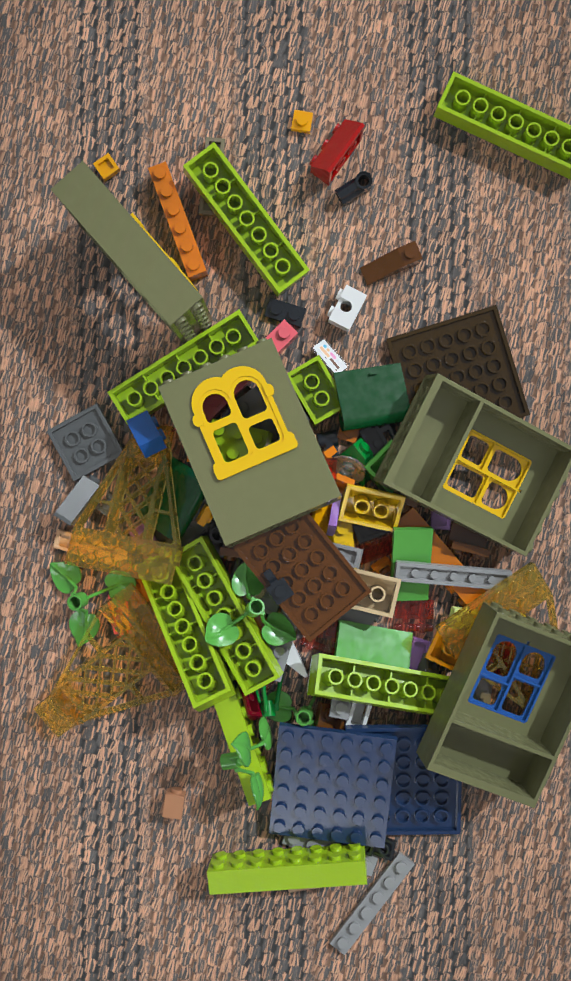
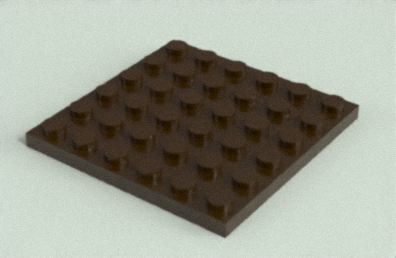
[385,305,530,418]

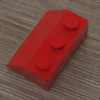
[310,119,365,186]

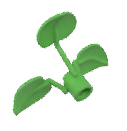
[49,561,137,646]
[204,562,297,647]
[262,691,316,726]
[220,716,273,811]

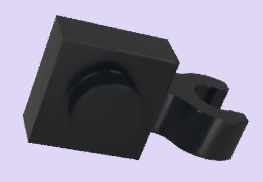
[263,568,294,605]

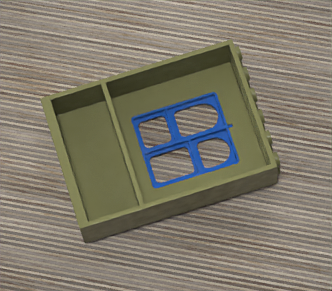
[416,601,571,808]

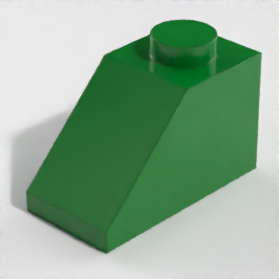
[339,438,373,486]

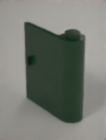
[333,363,410,432]
[136,455,205,543]

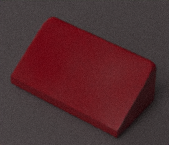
[239,686,262,721]

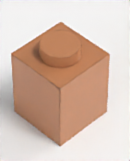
[162,787,186,820]

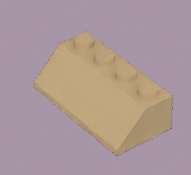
[351,568,402,618]

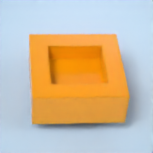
[291,110,313,134]
[93,153,120,182]
[196,503,213,527]

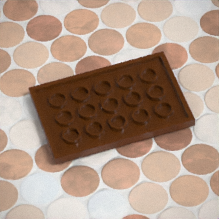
[234,514,372,643]

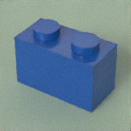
[126,410,167,458]

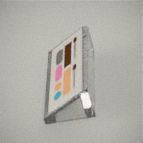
[310,338,349,378]

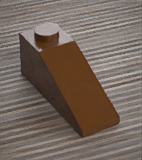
[360,241,423,286]

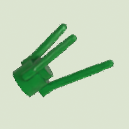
[256,673,284,717]

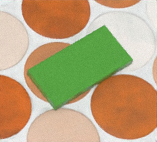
[390,527,433,601]
[334,620,413,669]

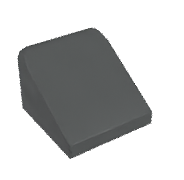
[417,653,439,674]

